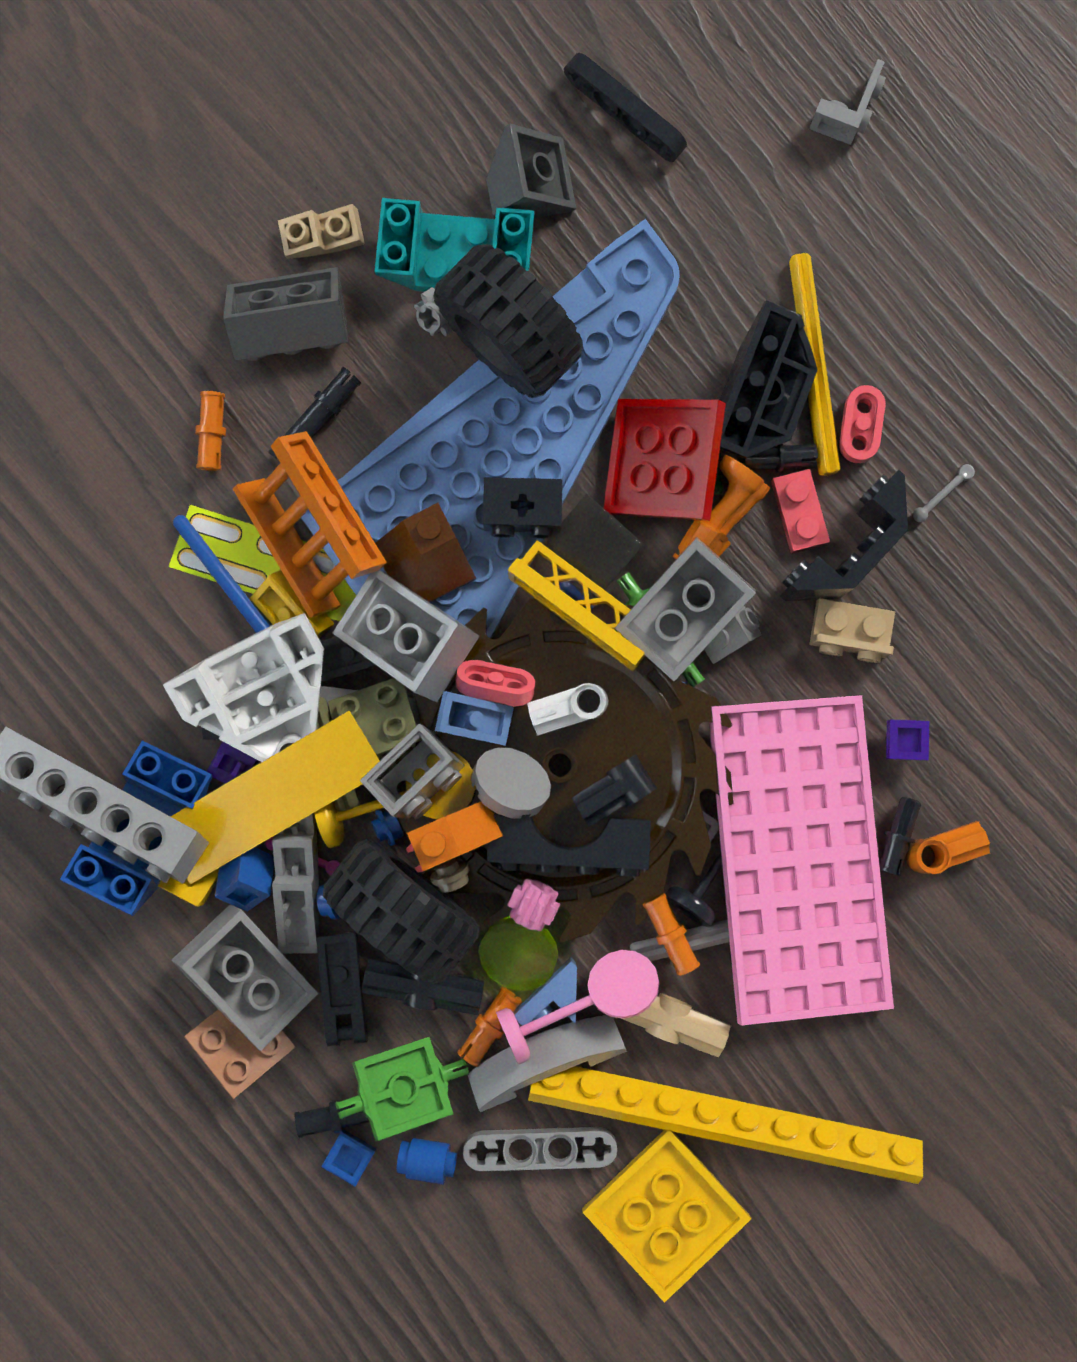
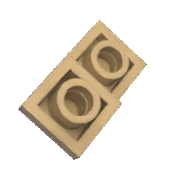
[278,204,365,259]

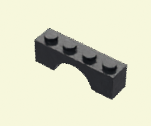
[487,812,651,876]

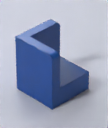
[215,847,274,912]

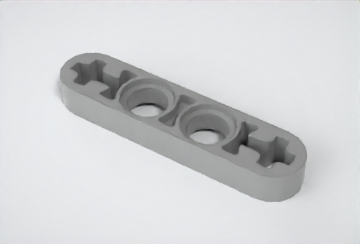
[463,1127,617,1171]

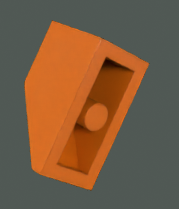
[407,802,503,871]

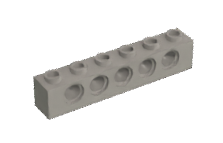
[0,727,209,884]

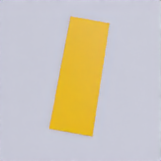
[161,710,380,884]

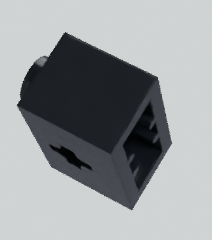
[483,477,562,539]

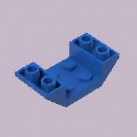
[60,741,212,916]

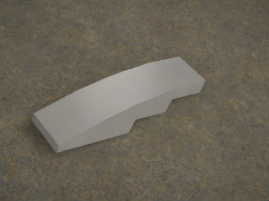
[272,813,319,954]

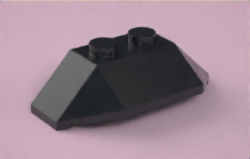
[720,300,818,459]

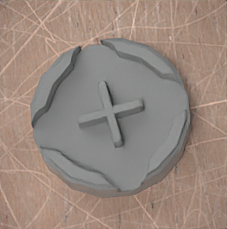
[471,748,551,818]

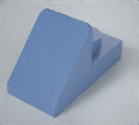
[435,691,514,746]
[514,957,577,1026]

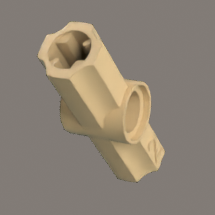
[621,993,731,1057]

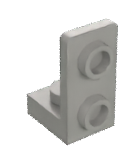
[809,59,886,145]

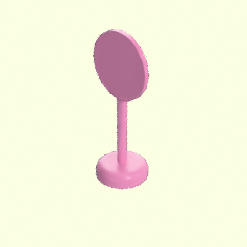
[496,950,659,1065]

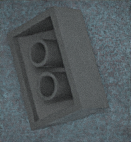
[223,267,348,361]

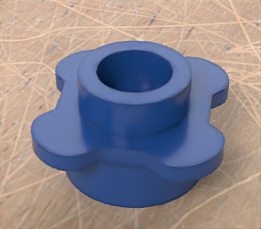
[371,809,404,846]

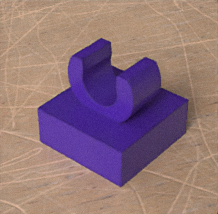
[886,720,930,761]
[206,741,259,784]

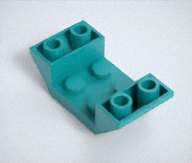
[375,198,534,292]

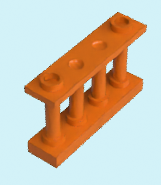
[233,431,387,618]

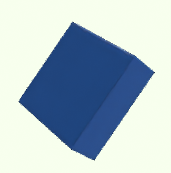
[321,1129,376,1187]

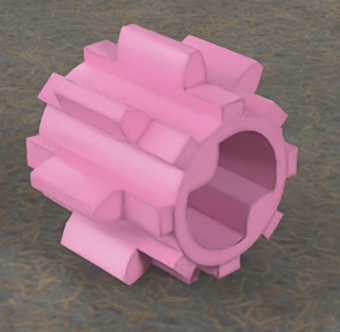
[507,879,560,931]

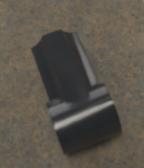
[572,754,657,827]

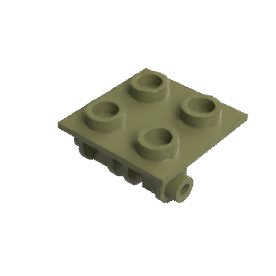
[328,678,422,759]

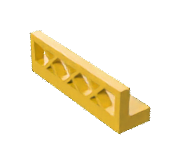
[508,540,645,672]

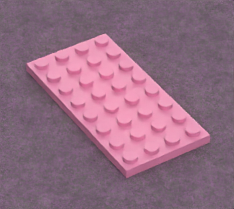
[709,695,894,1025]

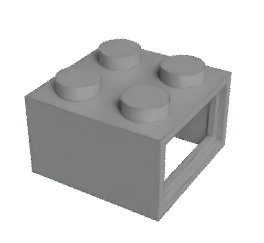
[360,723,465,820]

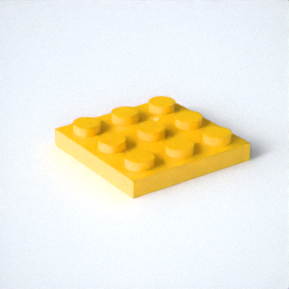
[582,1130,751,1303]

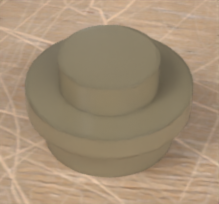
[430,858,469,893]

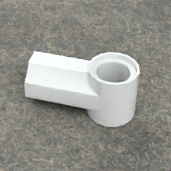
[527,683,608,736]

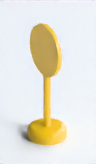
[314,752,476,848]

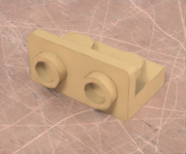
[809,598,895,663]

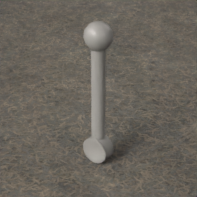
[913,464,975,522]

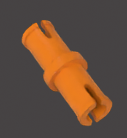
[195,391,226,471]
[642,893,700,976]
[457,986,522,1067]

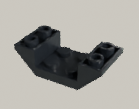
[780,470,908,601]

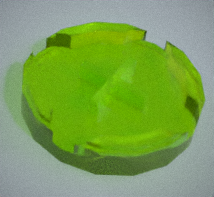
[479,917,558,991]

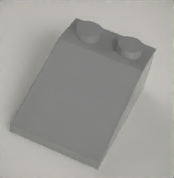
[615,537,756,681]
[333,570,479,702]
[171,904,318,1051]

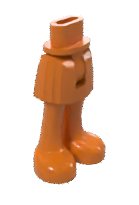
[672,455,770,559]

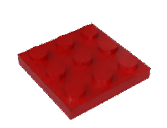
[603,399,726,521]

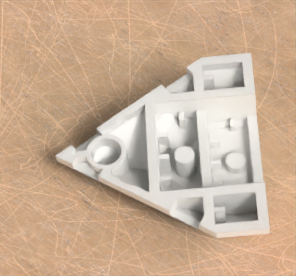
[163,613,324,762]

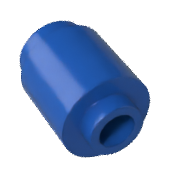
[397,1138,457,1185]

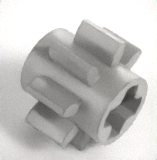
[414,287,453,336]

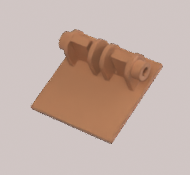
[184,1009,295,1099]

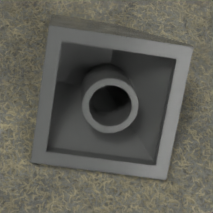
[486,123,577,218]

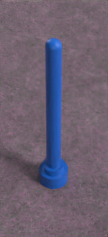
[173,515,270,633]

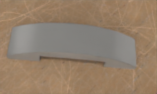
[468,1015,627,1112]

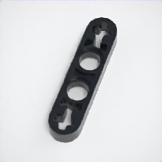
[564,53,687,162]

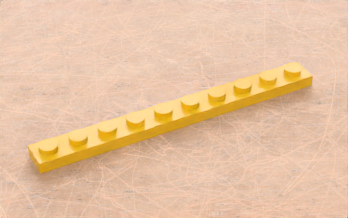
[528,1066,923,1184]

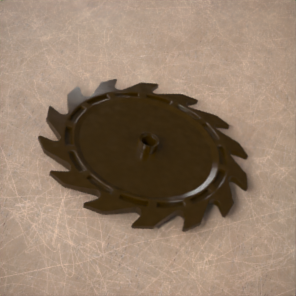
[395,598,734,943]

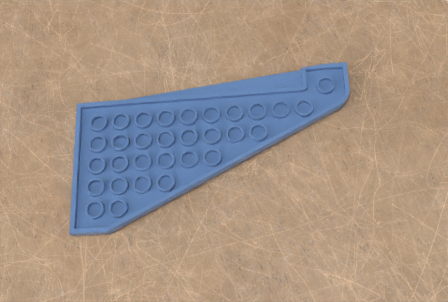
[301,219,679,639]

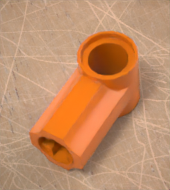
[906,821,990,874]

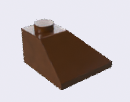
[375,503,476,603]

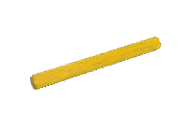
[789,253,840,476]

